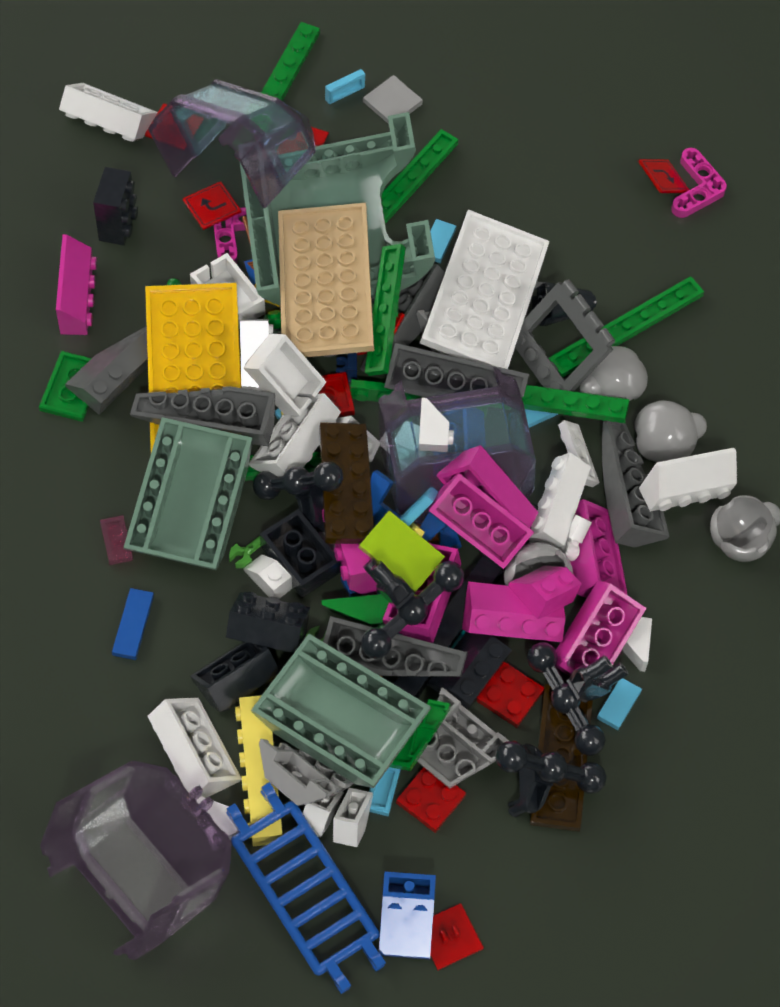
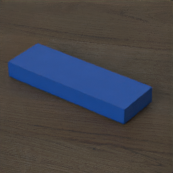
[112,588,154,660]

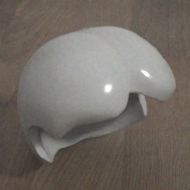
[579,346,648,401]
[634,400,707,462]
[710,495,780,562]
[504,542,573,586]

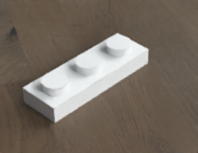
[558,420,600,487]

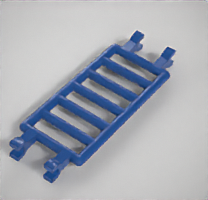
[226,782,386,994]

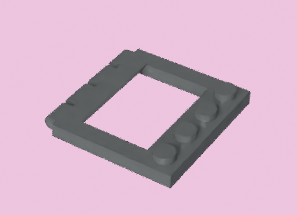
[515,279,615,392]

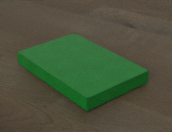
[39,351,92,422]

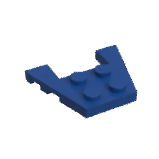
[370,470,448,542]

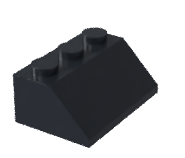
[427,632,512,710]
[190,642,280,712]

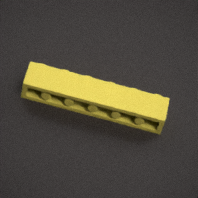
[235,695,283,846]

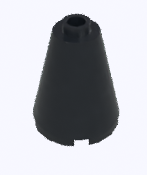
[532,281,597,326]

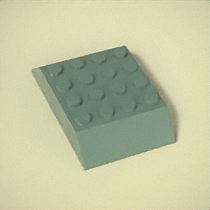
[123,417,253,570]
[251,634,431,788]

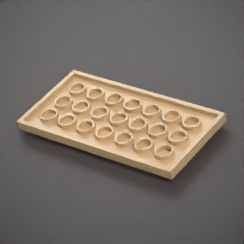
[278,203,374,357]

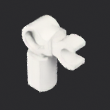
[559,515,592,561]

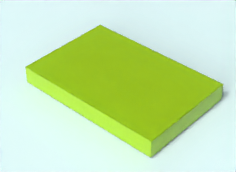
[358,510,445,593]

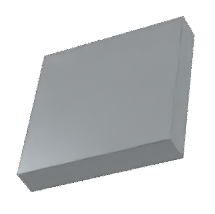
[363,75,423,124]

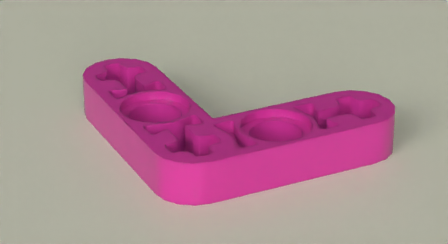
[672,148,727,218]
[213,208,247,264]

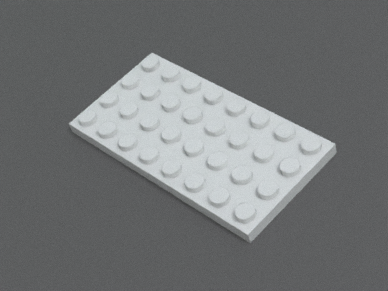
[420,210,549,369]

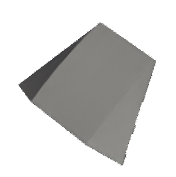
[417,687,509,788]
[259,739,354,806]

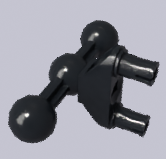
[253,461,343,532]
[361,558,464,659]
[527,643,629,756]
[495,741,607,817]

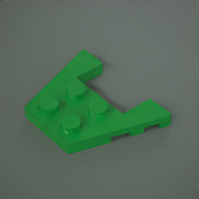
[389,699,451,771]

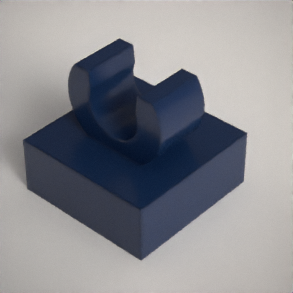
[336,353,357,382]

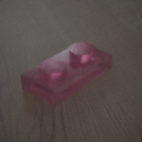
[100,515,133,565]

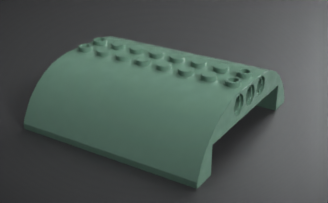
[238,112,435,306]

